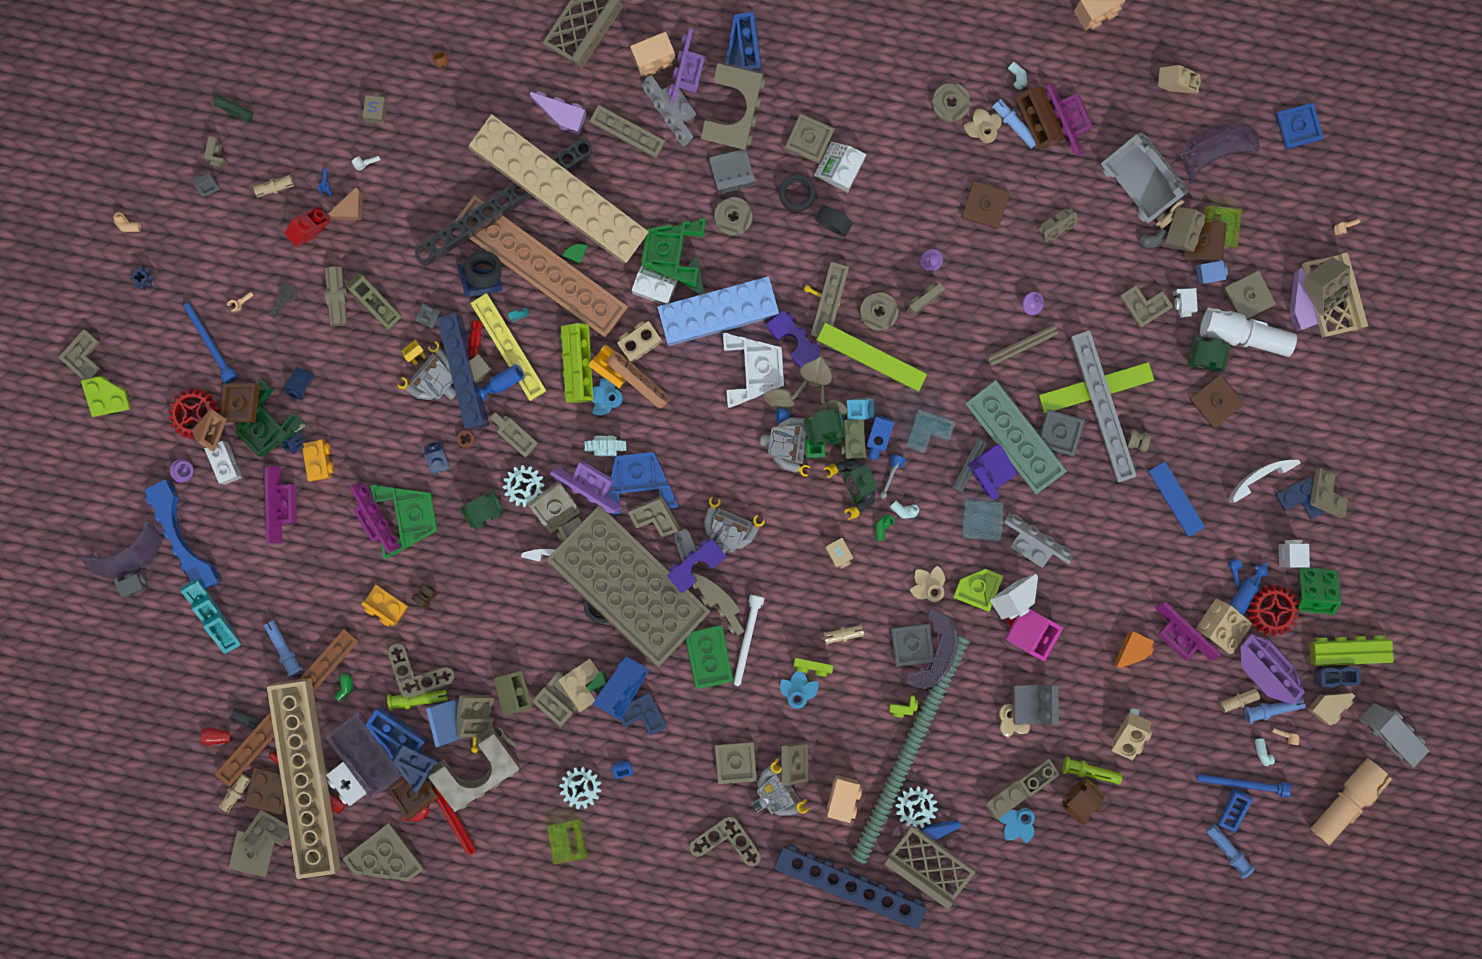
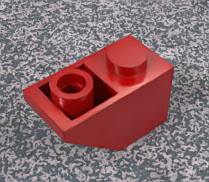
[284,207,331,247]

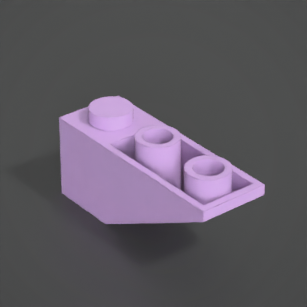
[530,91,586,135]
[1289,268,1318,332]

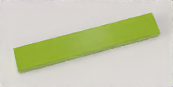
[816,323,927,392]
[1038,362,1154,414]

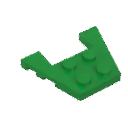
[641,218,706,287]
[371,485,438,559]

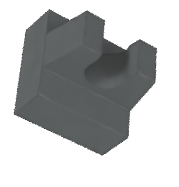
[193,171,220,197]
[415,303,442,329]

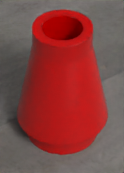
[201,727,231,746]

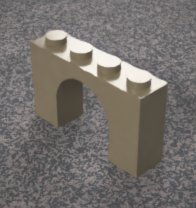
[701,61,766,150]
[428,727,520,812]

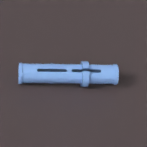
[992,99,1036,149]

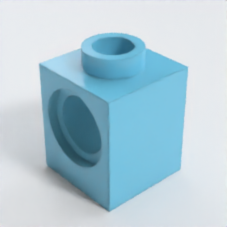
[847,398,874,419]

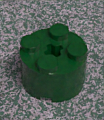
[1187,337,1230,371]
[803,409,847,448]
[459,489,504,530]

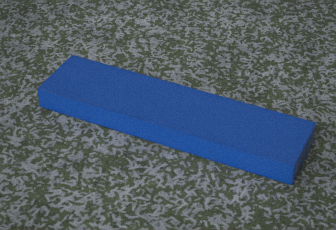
[1148,462,1205,537]

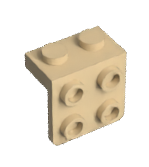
[1195,599,1252,654]

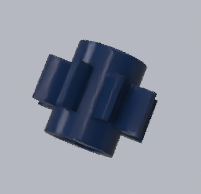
[129,266,156,291]
[281,431,305,454]

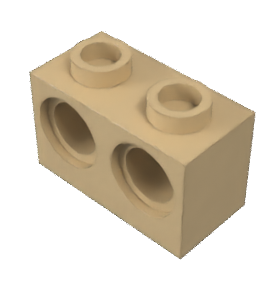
[617,321,662,363]
[1111,712,1152,760]

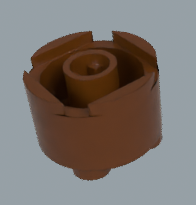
[1060,778,1105,825]

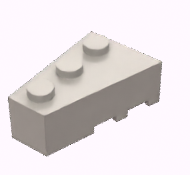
[1359,703,1429,768]

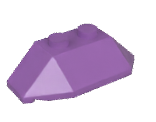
[1241,634,1305,705]

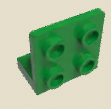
[1296,567,1341,615]

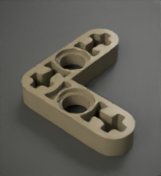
[388,644,454,698]
[690,816,761,866]

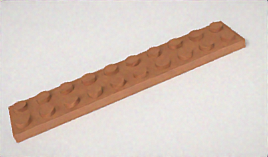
[455,195,628,338]

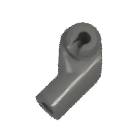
[1139,228,1168,248]

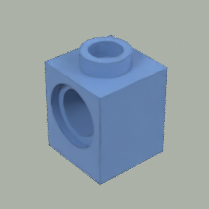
[1196,261,1228,284]

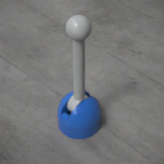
[879,453,906,499]

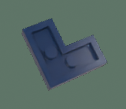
[1275,476,1325,519]
[621,692,667,736]

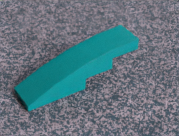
[181,578,241,654]

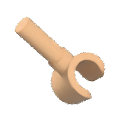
[1334,219,1360,235]
[227,292,254,312]
[1272,728,1299,745]

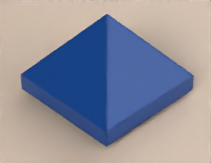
[611,760,634,779]

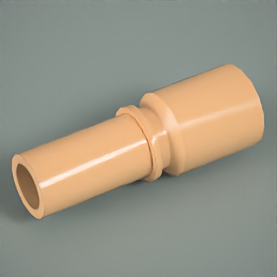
[1310,758,1392,846]

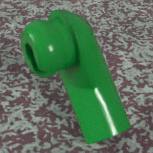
[875,515,895,541]
[334,672,353,702]

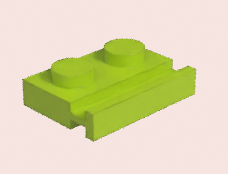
[793,658,833,677]

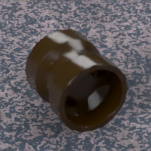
[411,583,438,609]

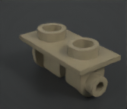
[1038,208,1078,242]

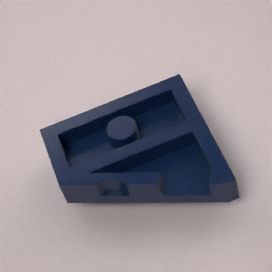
[457,264,503,297]
[392,743,436,793]

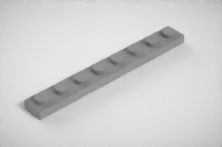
[1071,330,1137,483]

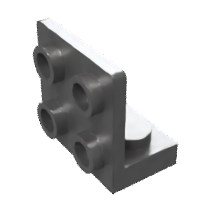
[710,149,755,195]
[1013,685,1059,725]

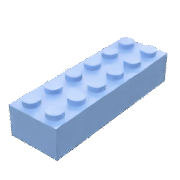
[658,277,779,346]

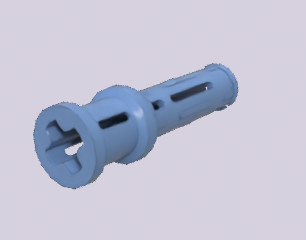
[264,620,304,678]
[1244,697,1305,724]
[1206,824,1255,879]

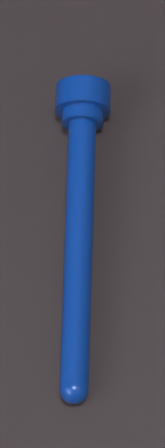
[183,302,238,384]
[1196,774,1291,798]

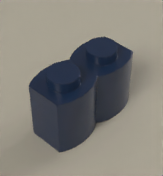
[1314,666,1361,687]

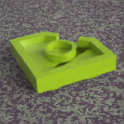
[81,375,131,417]
[953,569,1003,612]

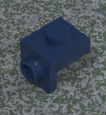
[286,367,314,401]
[424,442,450,474]

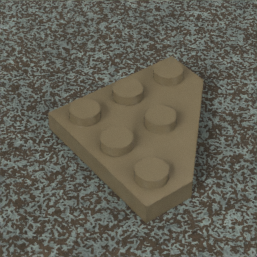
[343,823,425,881]

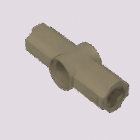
[325,267,348,326]

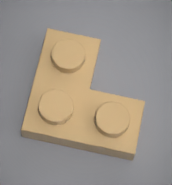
[558,659,599,713]

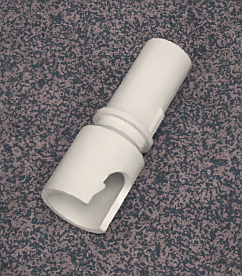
[1200,308,1297,357]

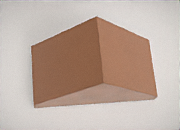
[328,188,362,220]
[192,409,227,452]

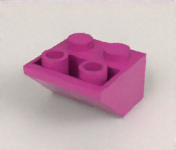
[1005,609,1063,662]

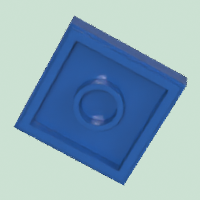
[1275,102,1324,150]

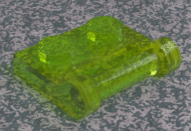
[1205,206,1242,248]
[547,819,588,864]

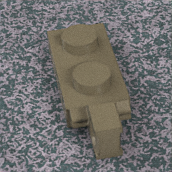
[490,413,539,458]

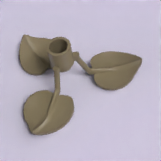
[762,356,850,421]

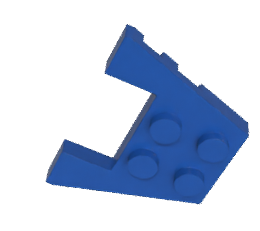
[607,452,678,515]

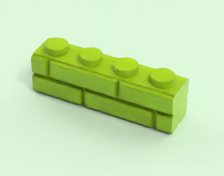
[560,323,594,403]
[1309,635,1394,666]

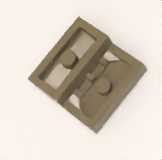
[532,671,576,727]
[456,695,494,738]

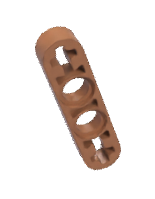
[607,352,669,408]

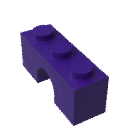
[766,310,820,369]
[667,538,728,594]

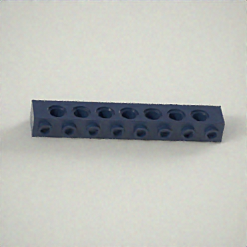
[774,844,927,930]

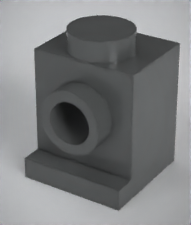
[114,572,148,598]

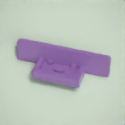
[668,29,705,103]
[550,461,622,513]

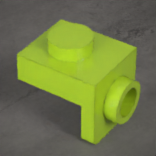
[888,694,918,718]

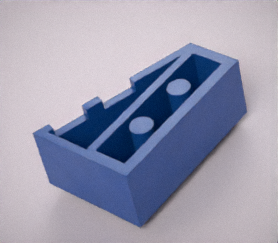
[726,12,763,72]
[593,656,649,721]
[365,707,428,760]

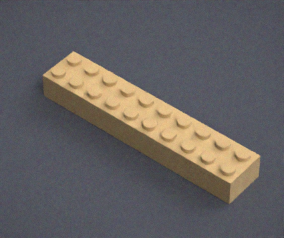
[468,114,648,264]
[267,678,341,879]

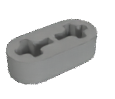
[674,529,697,564]

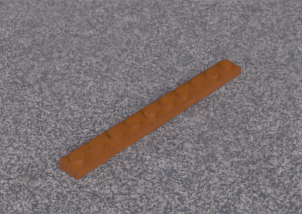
[215,628,359,787]

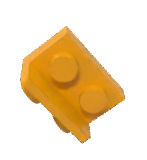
[588,345,635,388]
[302,439,334,482]
[361,585,409,627]

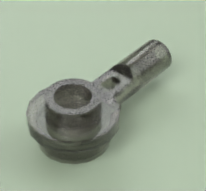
[268,284,297,319]

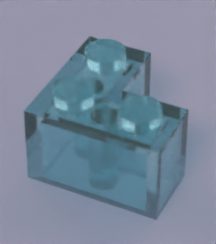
[905,410,955,454]

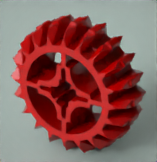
[167,388,220,440]
[1246,584,1300,636]

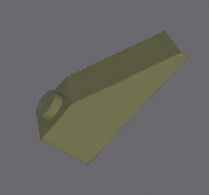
[345,273,402,330]

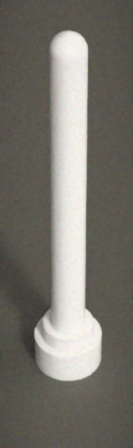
[734,594,765,686]

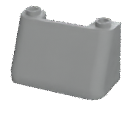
[1101,132,1189,223]

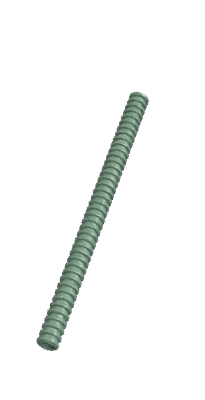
[851,634,970,864]

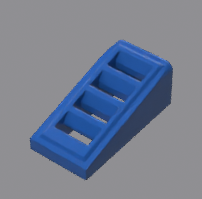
[1218,787,1253,833]
[921,819,962,842]

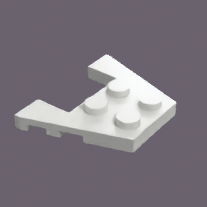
[723,333,784,408]

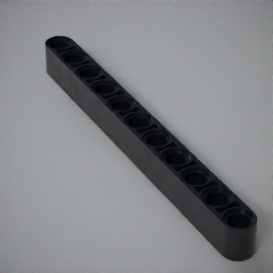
[415,139,592,266]

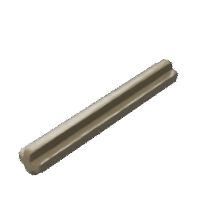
[987,325,1058,366]

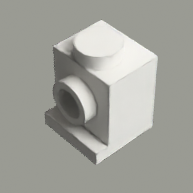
[1173,288,1198,318]

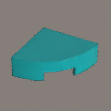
[508,308,530,322]

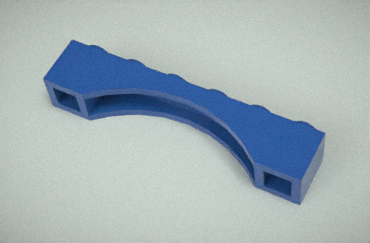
[144,479,222,590]

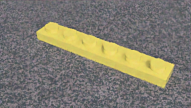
[471,294,547,401]

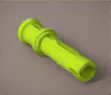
[387,689,448,712]
[1062,756,1122,785]

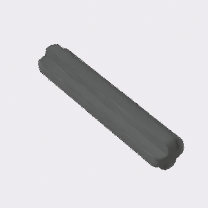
[953,439,987,493]

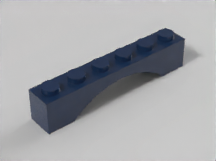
[437,313,490,431]

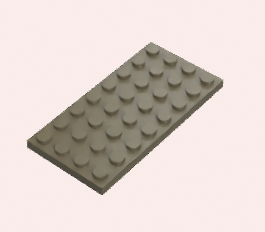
[545,505,711,668]

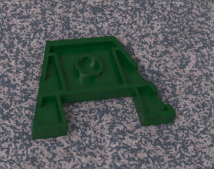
[235,378,308,457]

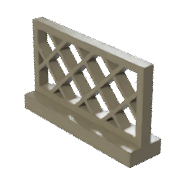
[543,0,623,69]
[885,825,976,909]

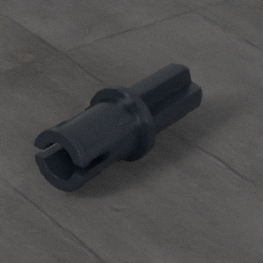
[229,707,263,729]

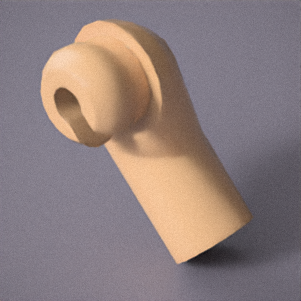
[113,212,141,232]

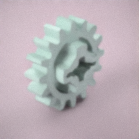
[585,436,626,456]
[503,465,545,507]
[559,766,602,809]
[895,786,938,828]

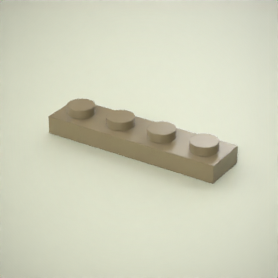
[589,105,666,159]
[811,262,849,338]

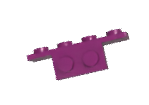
[1046,84,1094,155]
[265,466,297,543]
[350,482,401,553]
[1155,601,1221,661]

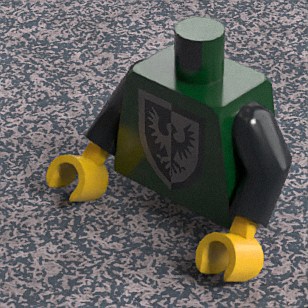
[823,459,878,520]

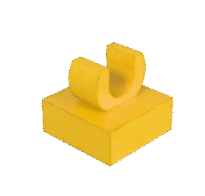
[401,339,426,365]

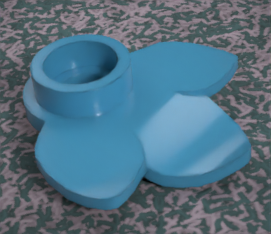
[592,378,623,415]
[780,671,819,709]
[998,808,1035,843]

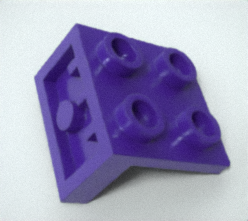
[967,443,1017,501]

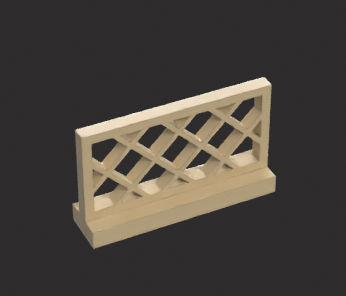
[1302,253,1368,338]

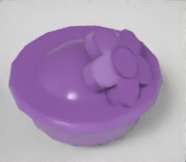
[920,249,943,271]
[1022,292,1044,315]
[170,459,194,483]

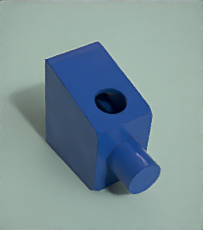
[866,414,894,460]

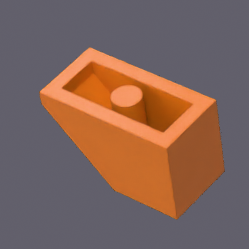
[1113,631,1154,668]

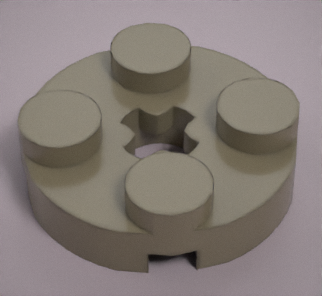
[931,83,970,123]
[714,197,752,236]
[860,292,899,331]

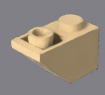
[1158,65,1201,93]
[1307,692,1355,726]

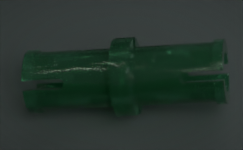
[214,95,254,123]

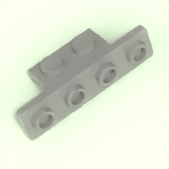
[642,75,697,147]
[1004,513,1073,568]

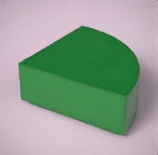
[563,244,588,264]

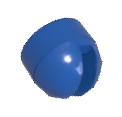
[776,408,791,424]

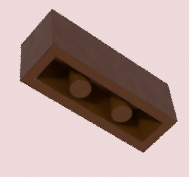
[1016,87,1065,149]

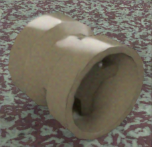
[1126,429,1151,452]

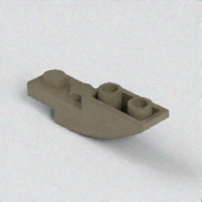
[692,572,744,635]
[984,759,1060,820]

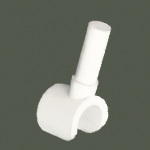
[352,156,380,171]

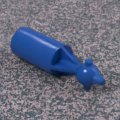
[478,364,525,401]
[1229,562,1268,615]

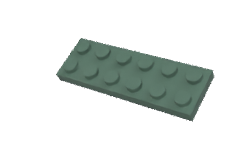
[965,380,1067,494]

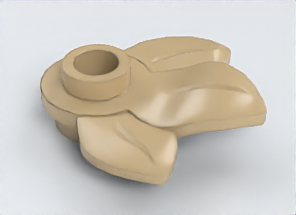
[963,109,1001,143]
[1155,200,1184,228]
[910,566,945,602]
[999,704,1030,738]

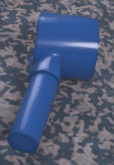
[318,169,332,196]
[1228,558,1242,587]

